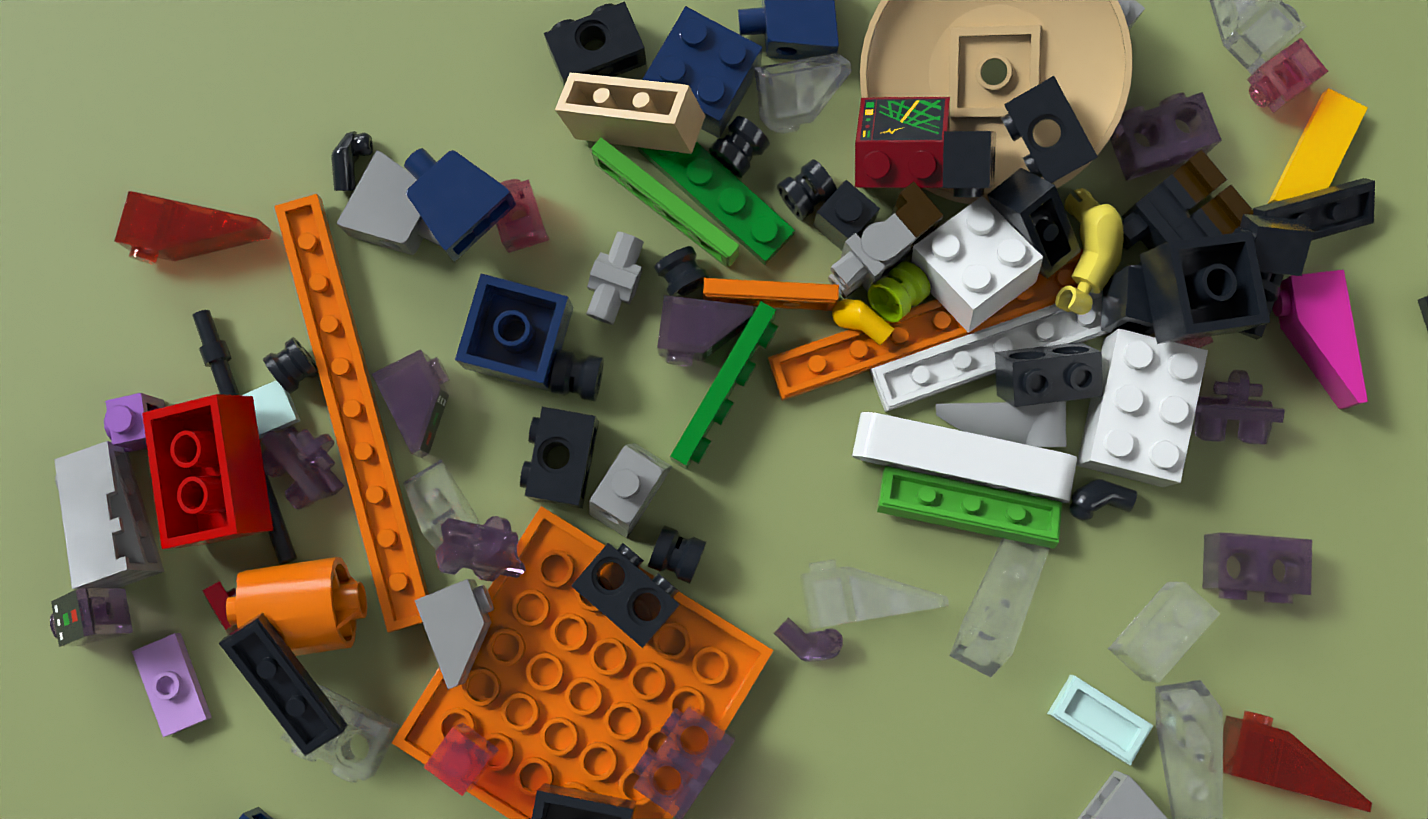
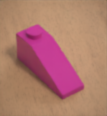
[1272,269,1368,409]

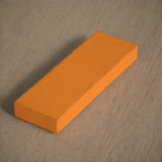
[703,278,839,311]

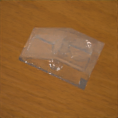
[754,53,852,133]
[403,459,489,567]

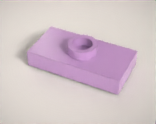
[132,633,212,737]

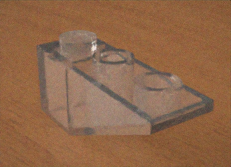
[1210,0,1307,76]

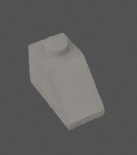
[414,579,494,689]

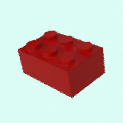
[142,394,273,549]

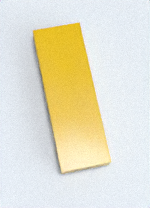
[1268,88,1368,204]

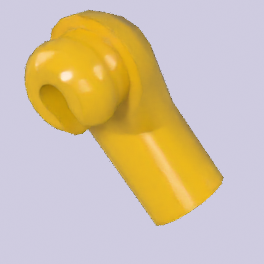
[832,299,894,345]

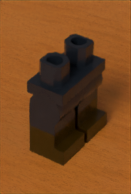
[1121,149,1253,266]

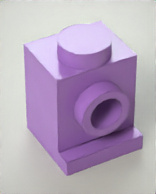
[104,393,165,452]

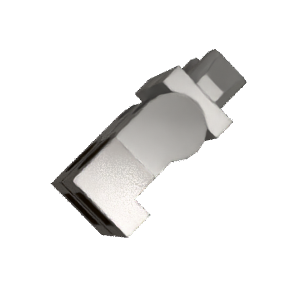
[828,181,944,299]

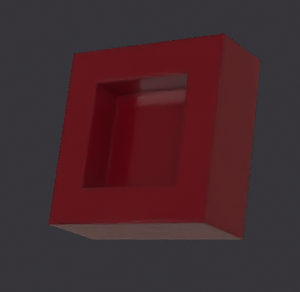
[202,581,238,635]

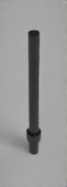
[192,310,297,564]

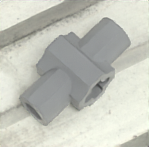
[586,232,644,325]

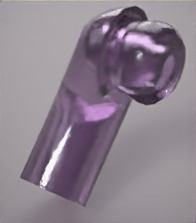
[773,617,844,662]

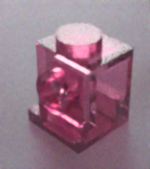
[1247,38,1329,113]
[496,179,550,253]

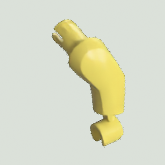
[1055,188,1123,315]

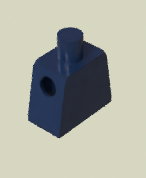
[738,0,839,63]
[404,148,517,262]

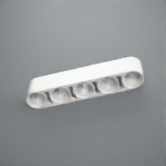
[852,412,1077,503]

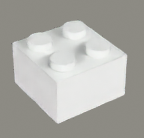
[911,196,1043,333]

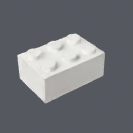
[1076,329,1208,487]

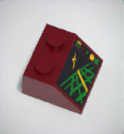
[855,97,950,188]

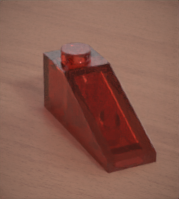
[114,191,272,264]
[1215,710,1372,812]

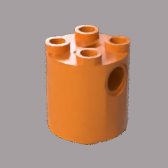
[226,557,367,656]

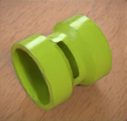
[868,261,931,322]

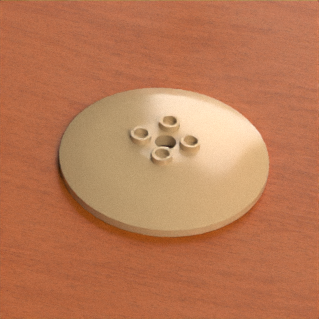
[860,0,1133,204]

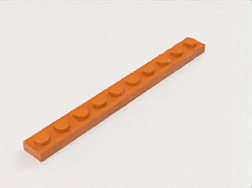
[274,194,429,633]

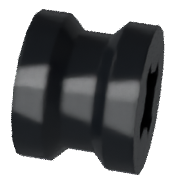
[654,246,709,299]
[263,337,319,394]

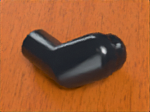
[331,131,373,191]
[1069,479,1137,521]

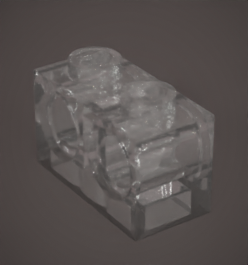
[280,685,400,783]

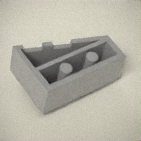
[54,441,164,590]

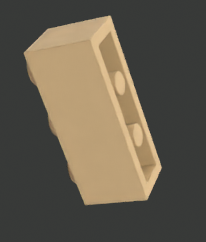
[555,72,705,154]

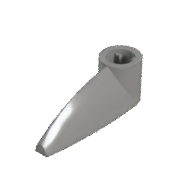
[936,401,1067,447]

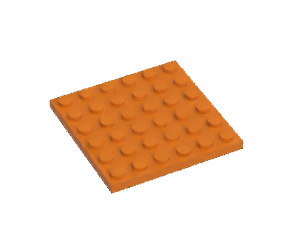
[391,506,774,819]

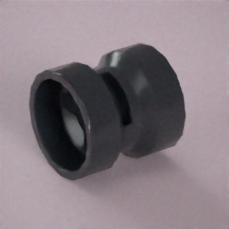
[709,115,770,178]
[777,159,837,220]
[550,349,604,402]
[648,525,707,584]

